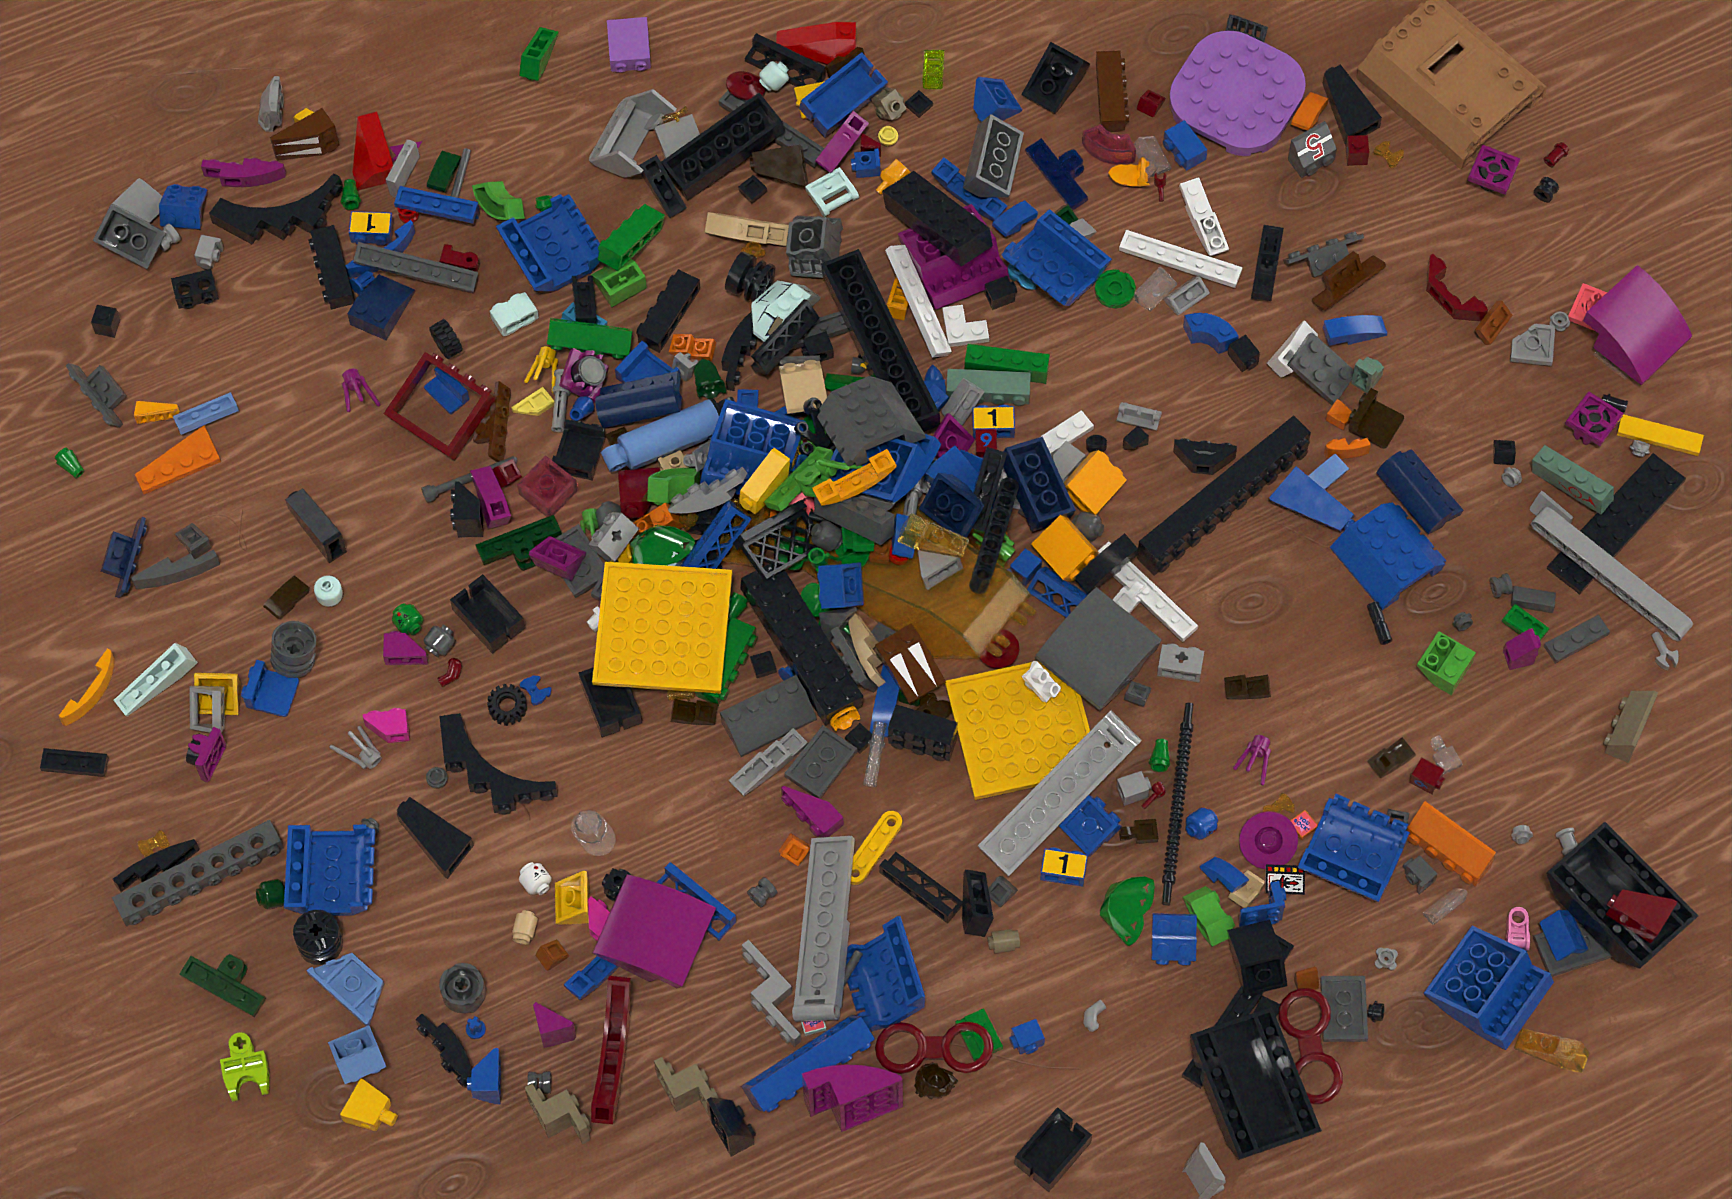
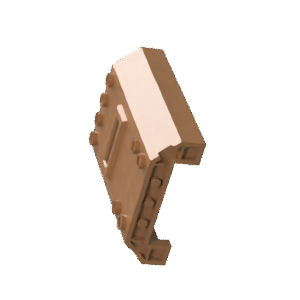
[1357,0,1547,170]

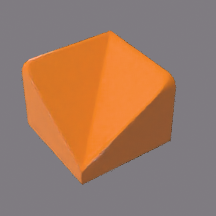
[1326,399,1352,431]
[779,833,810,866]

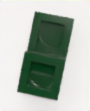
[427,151,461,192]

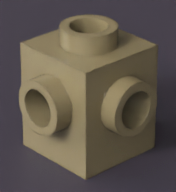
[871,87,907,120]

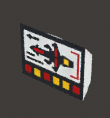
[1265,864,1305,895]

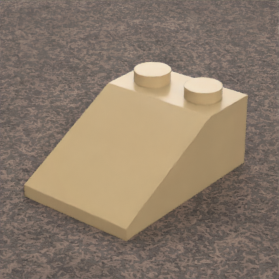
[779,360,827,414]

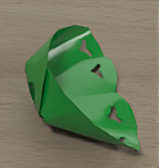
[630,525,695,566]
[1100,876,1155,946]

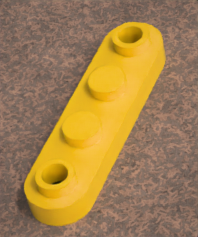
[850,811,902,885]

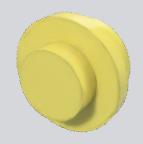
[878,126,898,146]

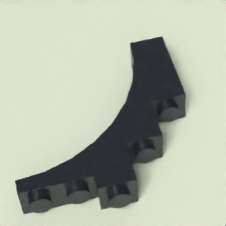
[209,173,343,245]
[439,713,558,815]

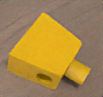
[340,1078,398,1131]

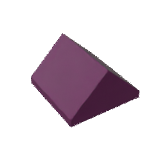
[933,413,975,459]
[529,536,586,581]
[533,1002,576,1048]

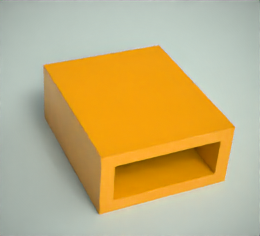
[1064,450,1127,515]
[1031,515,1099,582]

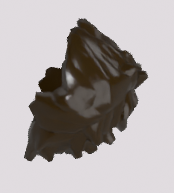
[914,1062,958,1099]

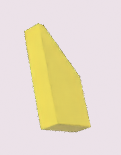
[511,387,554,416]

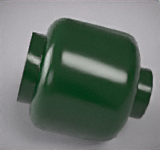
[256,879,285,909]

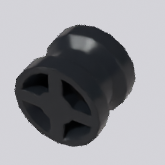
[1534,177,1559,203]

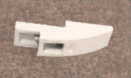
[1179,177,1229,256]

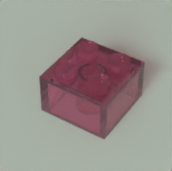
[517,455,578,517]

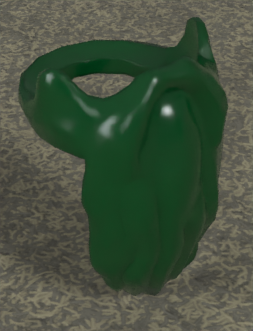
[694,359,726,399]

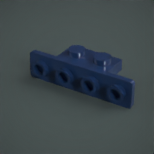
[101,517,147,598]

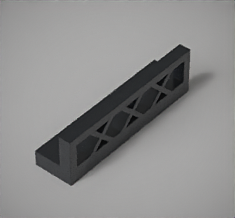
[745,33,826,87]
[751,299,820,375]
[879,852,962,924]

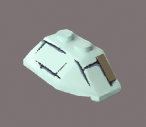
[751,280,821,342]

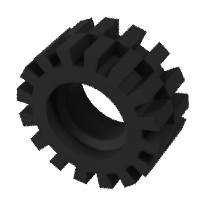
[429,319,463,359]
[487,684,527,726]

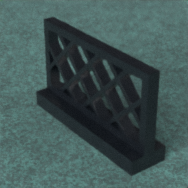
[732,500,819,581]

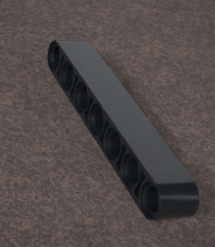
[969,477,1019,594]

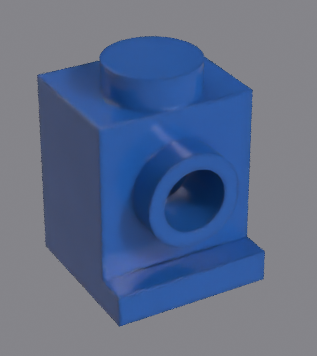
[851,148,880,178]

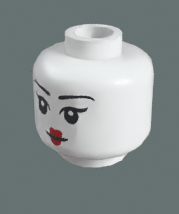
[519,862,551,895]

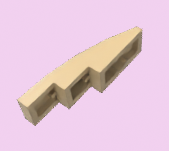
[849,612,885,687]

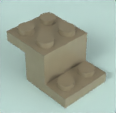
[654,1057,718,1116]
[524,1083,591,1144]

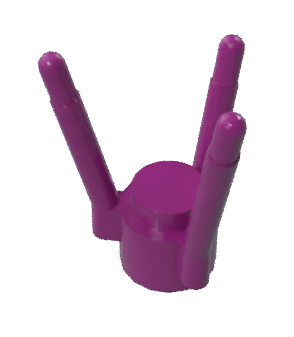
[342,369,380,412]
[1233,735,1271,786]

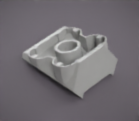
[1182,1143,1226,1199]

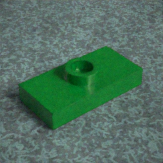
[1502,604,1550,641]

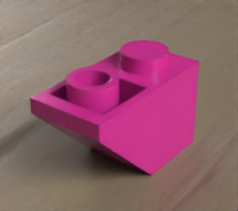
[363,708,410,743]
[588,896,610,941]

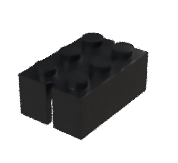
[450,574,525,654]
[578,667,642,738]
[888,704,958,761]
[1014,1107,1092,1192]

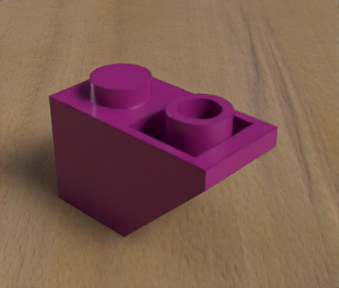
[1503,628,1541,670]

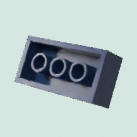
[1003,436,1076,532]

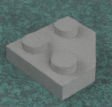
[1510,324,1555,366]

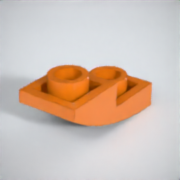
[1291,92,1328,131]
[669,334,716,361]
[1324,438,1371,459]

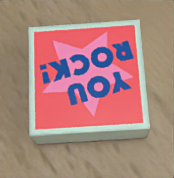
[801,1021,826,1036]

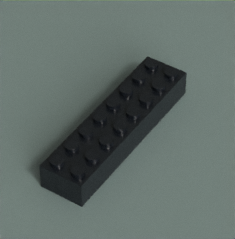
[740,560,864,725]

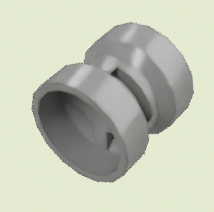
[159,223,181,252]

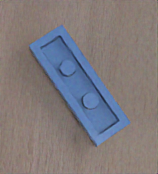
[173,392,239,435]

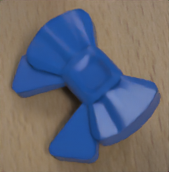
[520,675,551,705]

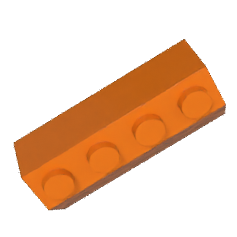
[1407,801,1496,887]

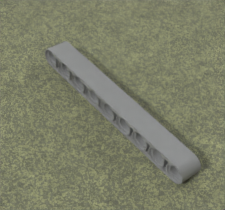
[1531,507,1693,641]

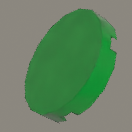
[1095,269,1136,309]

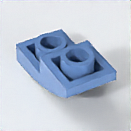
[1309,454,1349,490]

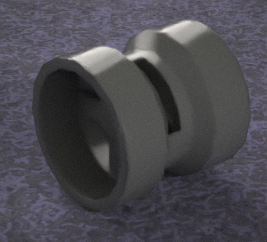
[747,877,778,908]
[528,1071,552,1094]

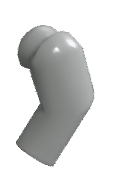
[1083,1000,1106,1032]

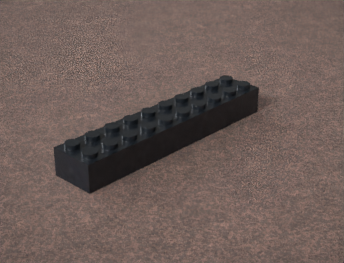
[821,249,940,432]
[1137,415,1311,576]

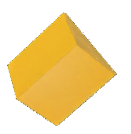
[194,673,242,715]
[555,871,589,925]

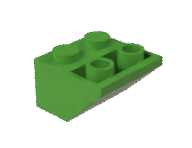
[591,259,647,307]
[1417,631,1476,695]

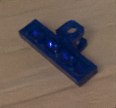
[1025,138,1088,210]

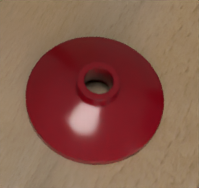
[726,71,766,100]
[977,629,1020,669]

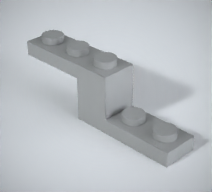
[742,940,801,1047]

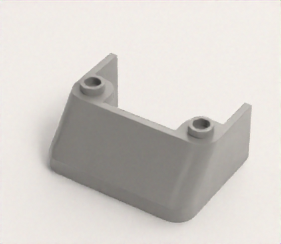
[589,89,677,178]

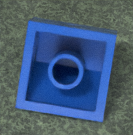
[817,562,864,609]

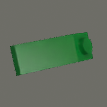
[519,27,559,81]

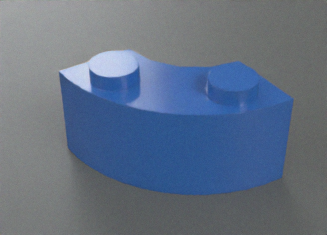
[1183,313,1239,354]

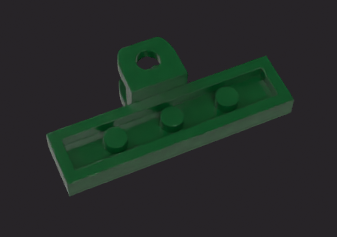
[475,515,562,571]
[179,954,266,1017]

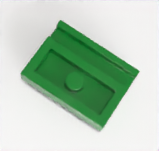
[841,526,874,552]
[955,1008,1003,1061]

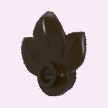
[917,693,952,719]

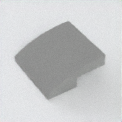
[654,114,700,158]
[112,178,163,223]

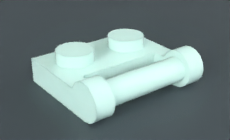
[805,167,859,217]

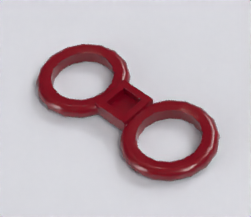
[1279,988,1343,1104]
[875,1021,993,1074]

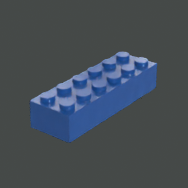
[741,1015,875,1112]

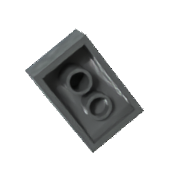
[93,204,166,269]

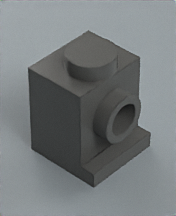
[1403,855,1437,895]

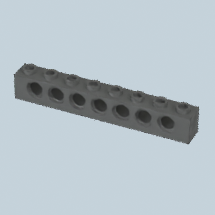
[112,820,284,926]

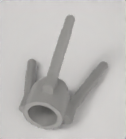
[330,726,382,769]

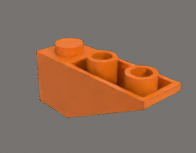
[629,503,685,544]

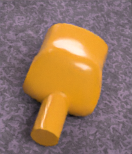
[875,159,911,195]

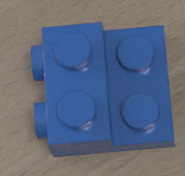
[1059,795,1122,857]
[1151,913,1197,965]

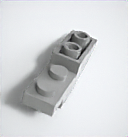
[668,467,748,514]

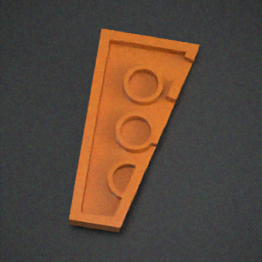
[135,425,221,494]

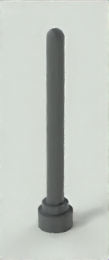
[421,456,518,503]

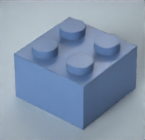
[328,1025,386,1084]

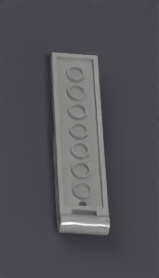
[977,710,1142,877]
[792,836,855,1022]

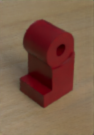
[439,244,479,272]

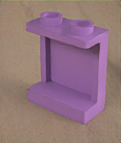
[607,17,651,72]

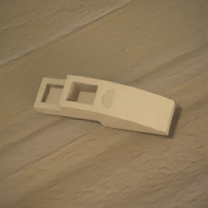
[705,212,789,246]

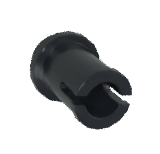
[1602,393,1628,413]

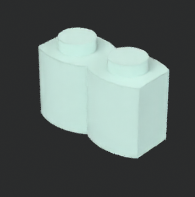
[490,292,539,336]

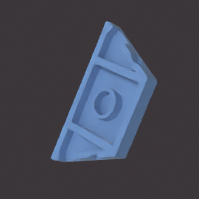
[307,953,384,1026]

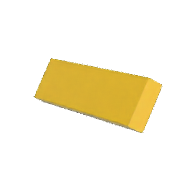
[1617,414,1704,456]

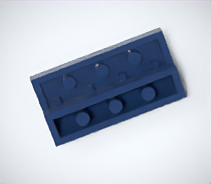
[595,371,682,428]
[1376,449,1464,534]

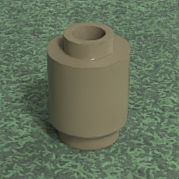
[987,929,1020,953]

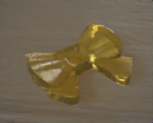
[661,106,688,124]
[1373,141,1404,168]
[1263,793,1295,814]
[137,830,170,857]

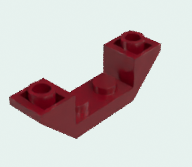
[1426,254,1488,322]

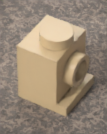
[657,450,689,471]

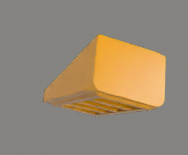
[887,277,909,320]
[134,401,180,424]

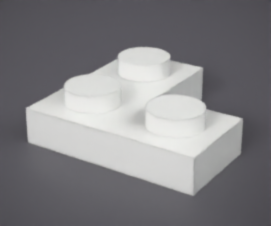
[942,305,989,347]

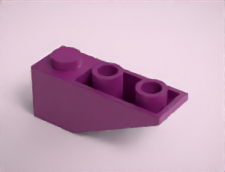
[815,111,869,173]
[470,466,511,529]
[781,786,844,838]

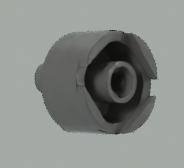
[439,963,486,1013]

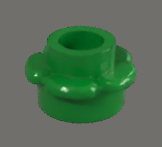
[535,195,552,212]

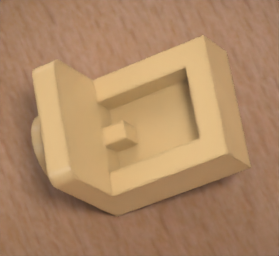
[1228,870,1265,908]

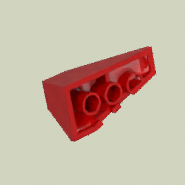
[776,22,856,64]
[352,112,393,191]

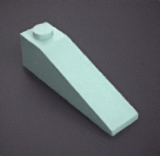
[114,643,198,716]

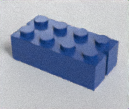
[799,52,888,138]

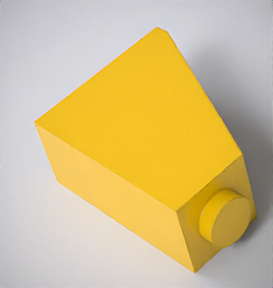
[739,448,790,514]

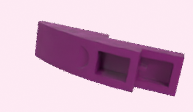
[201,158,286,187]

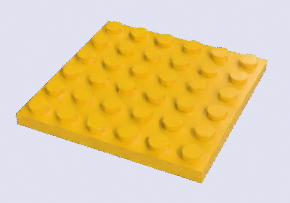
[592,562,733,693]
[945,661,1090,800]

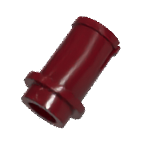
[1544,142,1569,168]

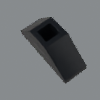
[1173,438,1237,475]

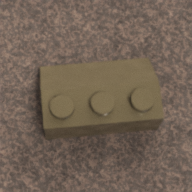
[1604,691,1658,763]

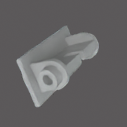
[1116,402,1162,431]
[683,439,711,472]

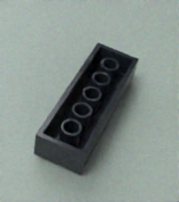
[661,93,785,201]
[882,171,993,266]

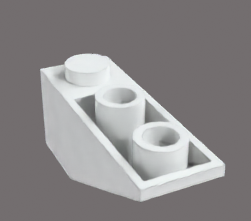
[1267,320,1318,377]

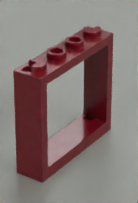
[383,352,496,461]

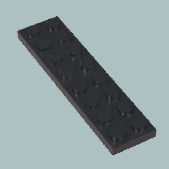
[1547,453,1686,595]

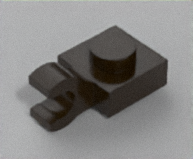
[1119,819,1159,844]

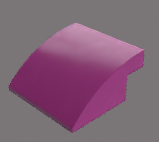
[898,204,1010,310]
[1583,265,1692,385]
[592,874,716,988]
[802,1065,903,1132]

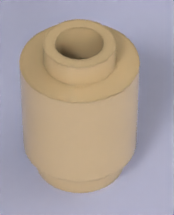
[512,910,538,945]

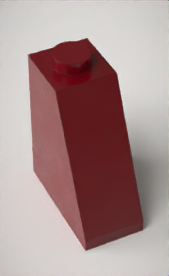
[618,467,660,519]
[1606,889,1677,943]

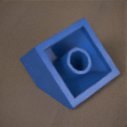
[973,77,1022,122]
[467,1048,501,1104]

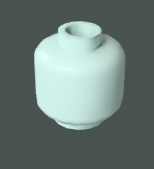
[759,61,789,91]
[314,576,343,607]

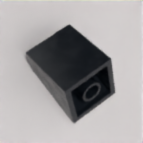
[1227,919,1288,996]

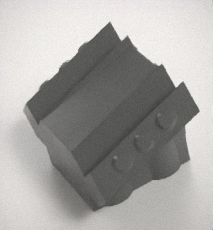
[786,215,843,278]

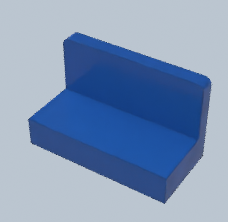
[424,367,469,415]
[1540,910,1588,961]

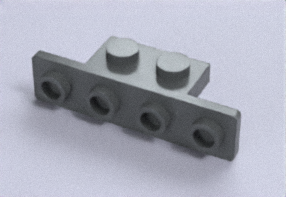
[1283,231,1364,277]
[66,363,126,427]

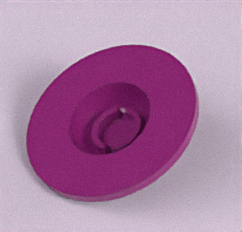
[1239,811,1298,869]

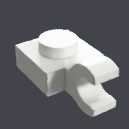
[1113,579,1147,614]

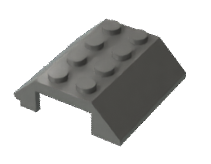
[817,376,926,467]

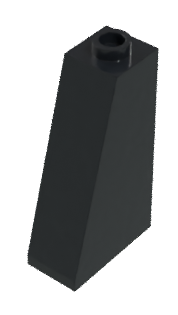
[1322,64,1382,145]
[285,488,347,563]
[397,797,474,879]

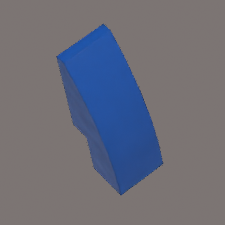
[1323,315,1388,346]

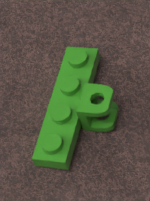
[764,446,833,511]

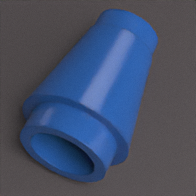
[570,396,594,421]

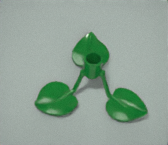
[775,536,871,617]

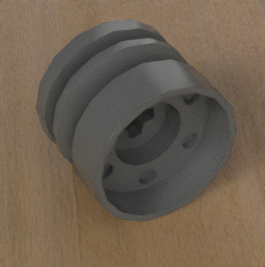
[270,621,316,678]

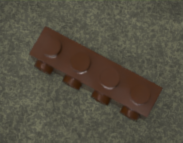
[1096,50,1129,131]

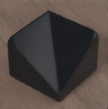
[1123,426,1149,450]

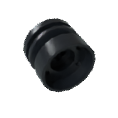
[725,251,776,302]
[293,910,343,965]

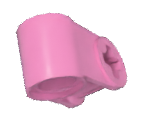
[1506,907,1530,951]

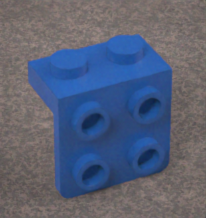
[159,184,207,229]
[241,660,299,717]
[1238,881,1286,927]

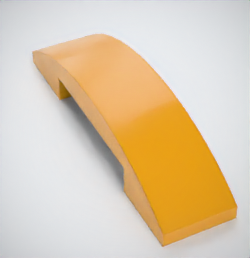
[812,449,897,506]
[59,648,114,726]

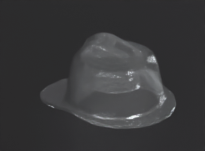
[571,810,616,856]

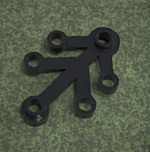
[794,397,836,456]

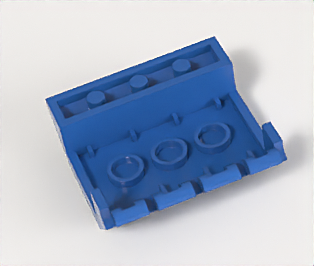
[496,194,601,291]
[1001,209,1112,306]
[1330,502,1446,610]
[1298,794,1410,903]
[284,825,375,916]
[846,916,925,1032]

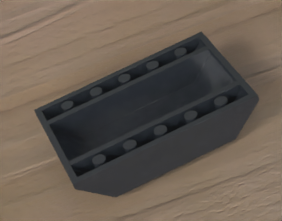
[1546,822,1699,969]
[1190,1007,1322,1160]

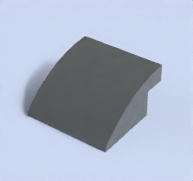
[1035,587,1162,711]

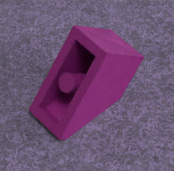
[383,631,428,665]

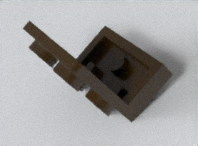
[1348,388,1404,449]

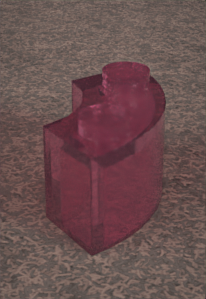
[1082,124,1136,165]

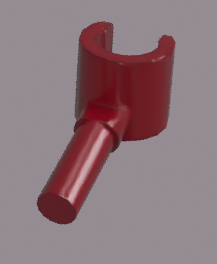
[1154,173,1167,202]
[1141,781,1166,809]

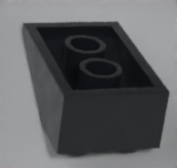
[1021,42,1090,114]
[707,1097,756,1157]

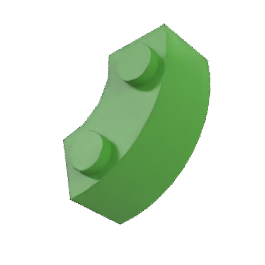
[472,181,525,220]
[647,468,700,505]
[1183,886,1235,946]

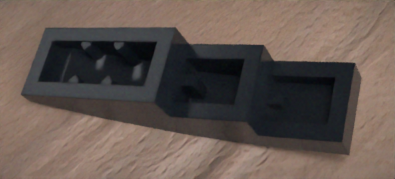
[1251,225,1284,301]
[112,839,200,893]

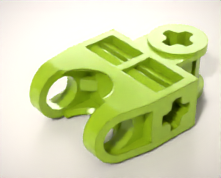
[220,1032,270,1102]

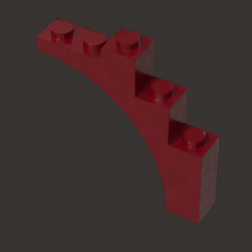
[591,976,631,1125]

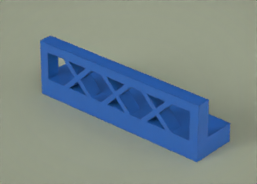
[394,186,480,223]
[680,500,752,569]
[1026,566,1088,618]
[657,862,736,941]

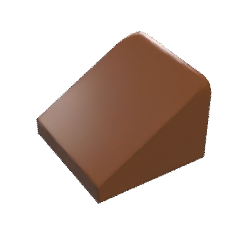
[536,939,569,971]
[1294,966,1319,990]

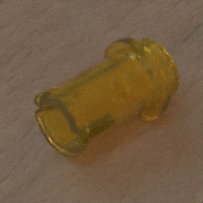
[667,690,694,701]

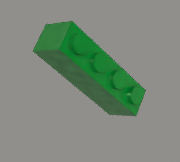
[598,204,665,271]
[547,317,632,359]
[964,344,1050,384]
[695,617,758,706]

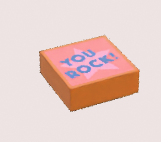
[1290,810,1318,841]

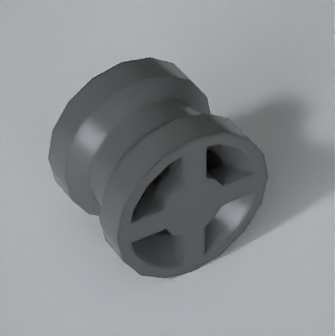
[1490,573,1513,598]

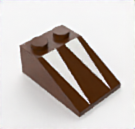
[270,108,340,161]
[875,623,946,704]

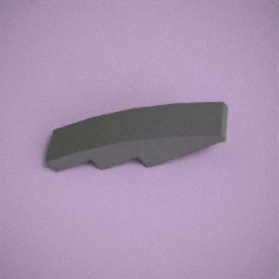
[131,550,220,589]

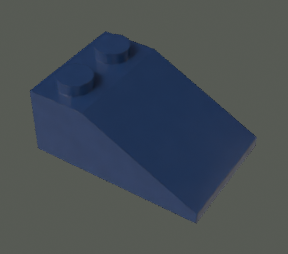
[347,274,415,341]
[919,473,984,542]

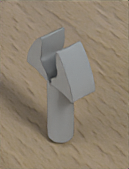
[1652,632,1679,671]

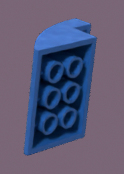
[700,399,806,495]
[830,434,941,503]
[1424,925,1554,1050]

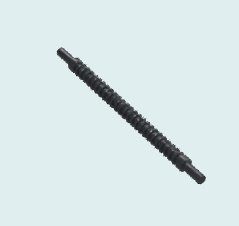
[1162,702,1194,905]

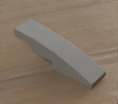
[729,728,808,796]

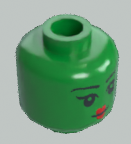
[392,603,423,635]

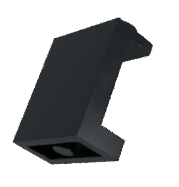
[551,419,606,481]

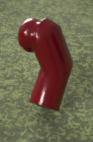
[437,658,462,687]

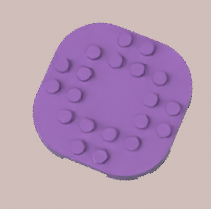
[1169,31,1305,156]

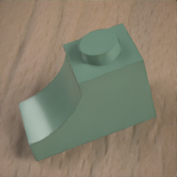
[1351,356,1384,393]

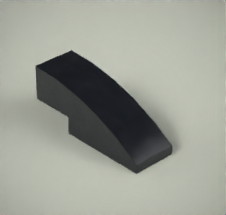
[1075,533,1138,594]

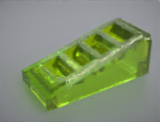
[922,50,945,89]

